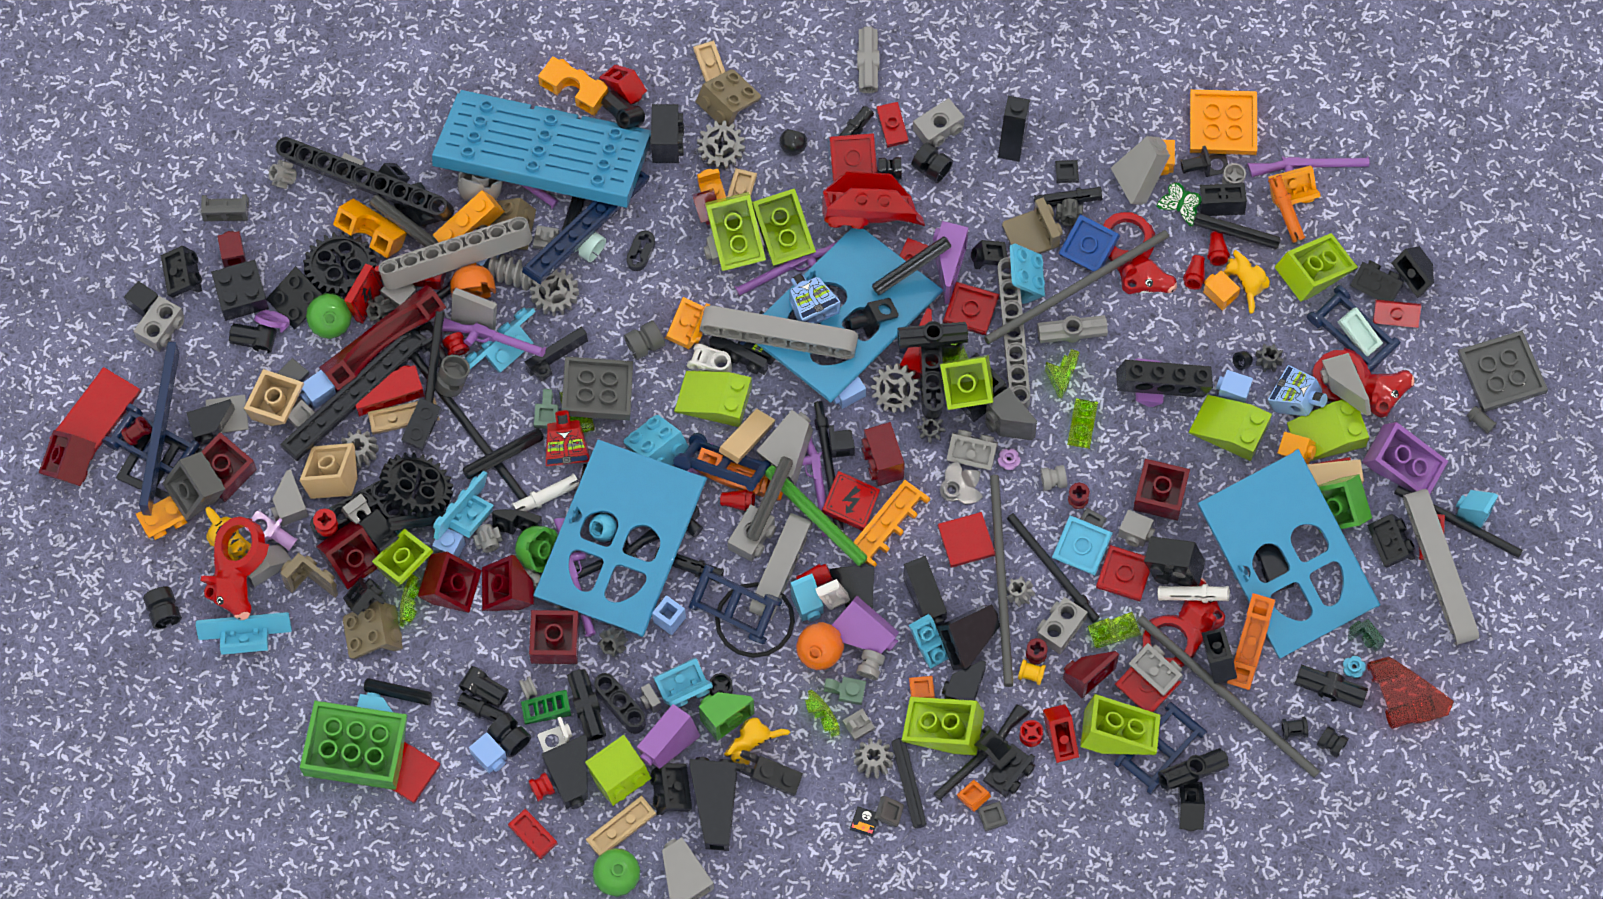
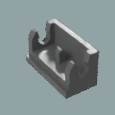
[201,194,249,222]

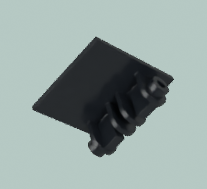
[266,266,323,330]

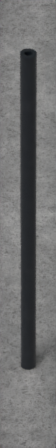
[411,353,528,500]

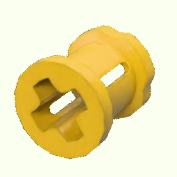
[1018,659,1046,685]

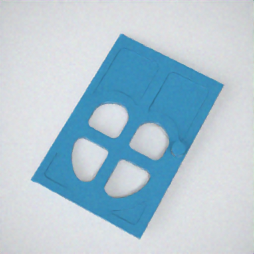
[757,228,943,403]
[533,440,707,637]
[1197,449,1380,659]

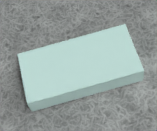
[1338,307,1383,357]

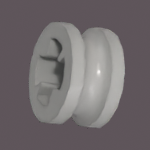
[519,676,538,700]

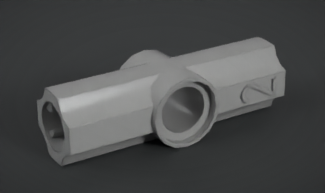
[857,26,879,93]
[1037,315,1108,343]

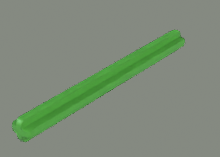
[765,465,867,566]

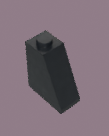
[998,95,1030,162]
[903,556,947,627]
[937,604,1000,670]
[542,734,588,809]

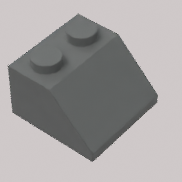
[985,387,1037,440]
[162,452,225,521]

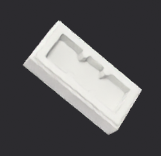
[816,579,850,610]

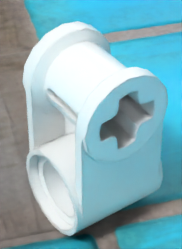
[687,344,732,372]

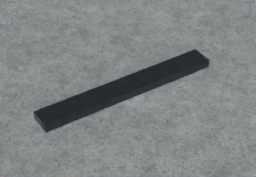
[280,328,427,461]

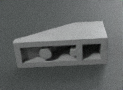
[1320,353,1371,416]

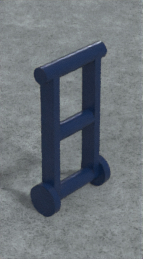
[1307,285,1400,372]
[102,404,200,475]
[673,433,771,491]
[688,564,783,644]
[1114,702,1207,795]

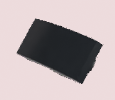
[492,509,542,535]

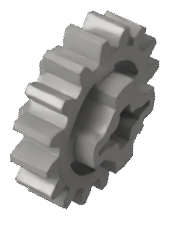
[697,121,745,169]
[530,269,579,316]
[871,363,921,413]

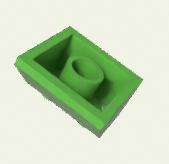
[1318,474,1372,533]
[699,692,755,741]

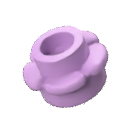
[998,449,1021,470]

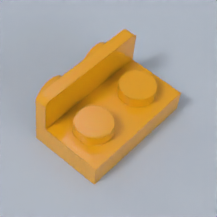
[135,496,188,540]

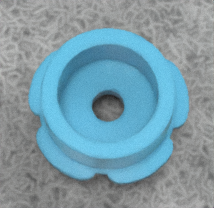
[1343,656,1366,678]

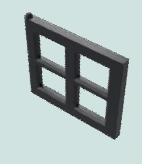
[116,434,203,500]

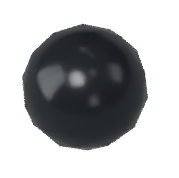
[779,129,807,156]

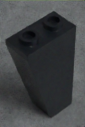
[689,757,737,851]

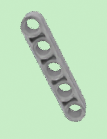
[749,513,813,620]

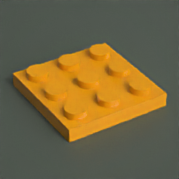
[1190,89,1257,155]

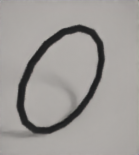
[715,582,795,658]

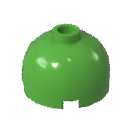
[306,293,352,339]
[515,526,558,573]
[592,848,641,897]

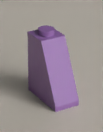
[832,596,899,654]
[637,704,700,769]

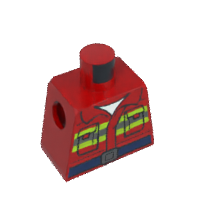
[545,410,589,466]

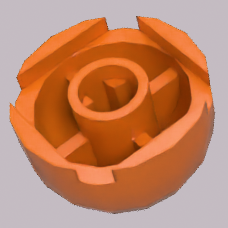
[450,263,496,299]
[796,622,844,670]

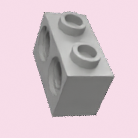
[133,296,184,352]
[1036,597,1088,654]

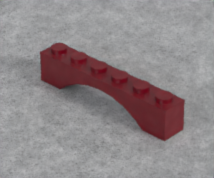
[319,285,446,391]

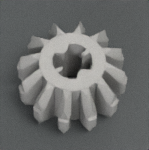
[341,429,379,469]
[854,738,894,779]

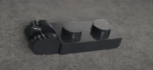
[709,336,768,375]
[735,750,803,796]

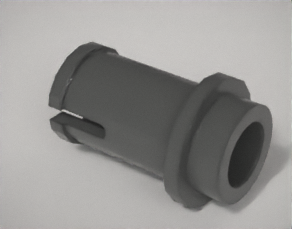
[1467,406,1497,434]

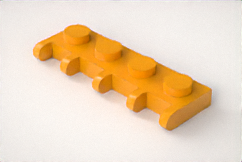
[854,480,930,568]

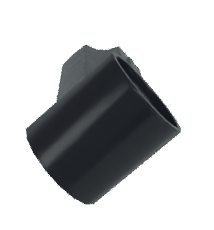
[601,90,645,129]
[229,323,277,353]
[459,666,509,708]

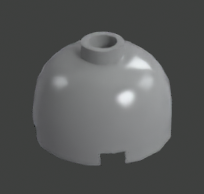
[458,172,503,202]

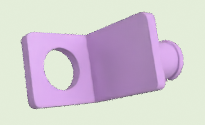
[245,511,297,551]

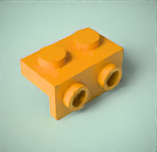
[1268,166,1321,208]
[665,297,710,349]

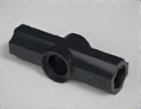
[897,321,968,349]
[1294,664,1368,708]
[567,669,606,741]
[1158,748,1229,791]

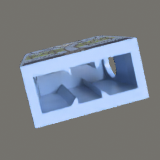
[789,274,840,324]
[1268,365,1327,416]

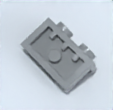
[946,429,998,470]
[1129,643,1183,697]

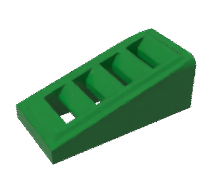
[521,690,571,725]

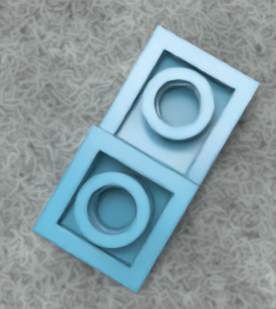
[909,614,949,669]

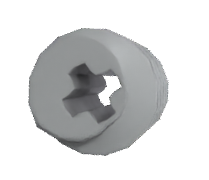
[488,254,533,291]

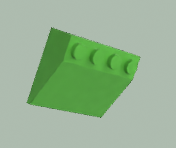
[300,700,407,790]

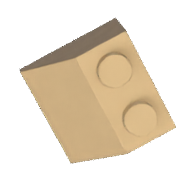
[244,369,304,426]
[299,443,358,499]

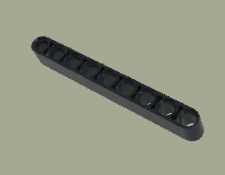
[275,137,454,221]

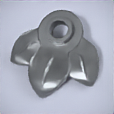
[940,461,983,504]

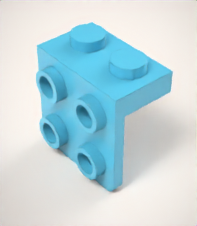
[1010,244,1045,304]
[624,415,689,466]
[653,658,713,707]

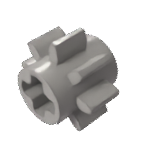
[269,160,297,189]
[472,524,502,553]
[1007,576,1035,607]

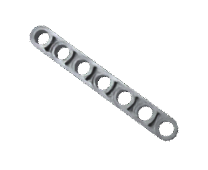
[378,217,532,290]
[998,257,1030,408]
[700,306,859,359]
[1403,489,1479,645]

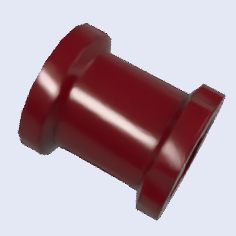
[121,416,152,446]
[1068,482,1090,509]
[1026,638,1048,665]

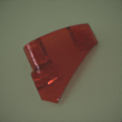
[1367,656,1454,729]

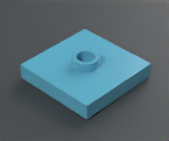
[1052,515,1113,576]

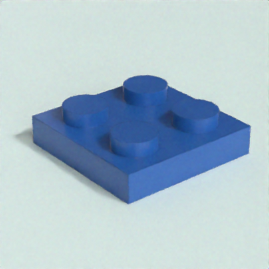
[1058,214,1120,272]

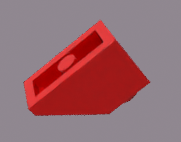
[599,65,647,104]
[1043,704,1079,763]

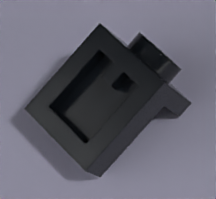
[971,240,1008,269]

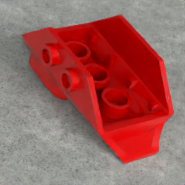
[822,171,925,229]

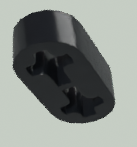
[626,230,655,271]

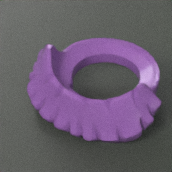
[254,310,290,333]

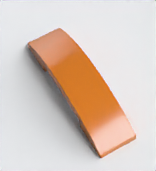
[694,448,783,501]
[1227,593,1276,690]

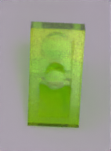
[1045,349,1080,398]

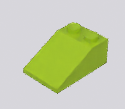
[752,188,816,266]
[705,192,766,271]
[1274,233,1358,302]
[674,371,752,427]
[1188,395,1272,461]
[1287,400,1369,461]
[1080,694,1160,755]
[902,697,985,756]

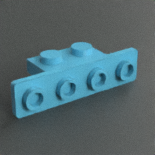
[465,308,536,372]
[433,471,494,540]
[196,612,292,655]

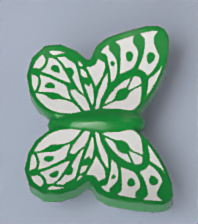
[1157,182,1202,226]

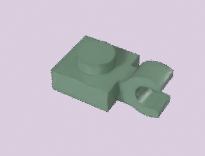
[534,389,559,429]
[824,677,866,705]

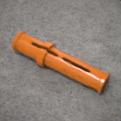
[1268,175,1306,243]

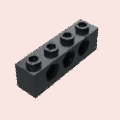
[1116,359,1213,397]

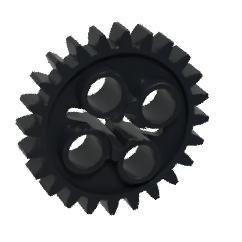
[303,232,377,298]
[379,452,453,518]

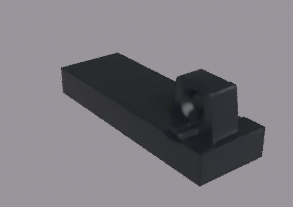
[524,326,588,381]

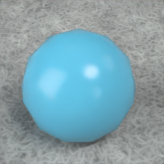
[589,513,618,543]

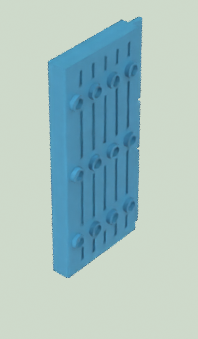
[432,90,651,208]

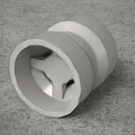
[1222,163,1246,184]
[1040,465,1067,491]
[856,650,885,680]

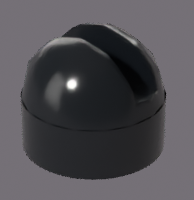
[1233,351,1253,370]

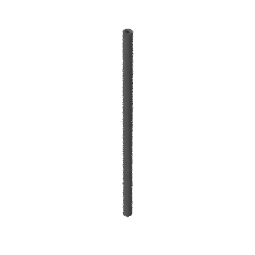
[984,230,1169,345]
[990,475,1013,687]
[1137,615,1320,778]

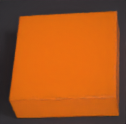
[909,676,935,698]
[957,780,991,812]

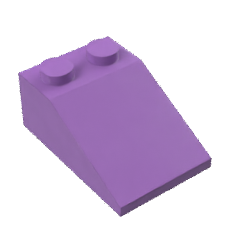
[933,221,968,305]
[1362,422,1448,494]

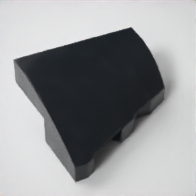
[830,566,874,609]

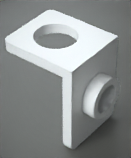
[538,717,573,752]

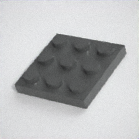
[1458,330,1548,412]
[562,356,633,421]

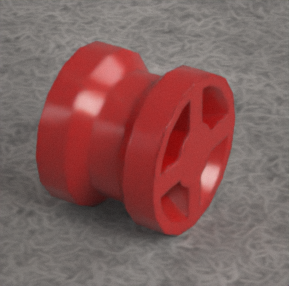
[442,332,470,356]
[313,508,338,537]
[1019,720,1044,747]
[528,772,555,802]

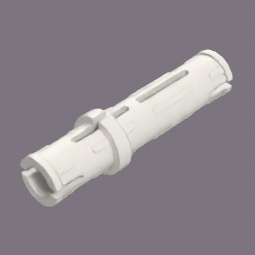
[512,474,579,512]
[1158,584,1230,603]

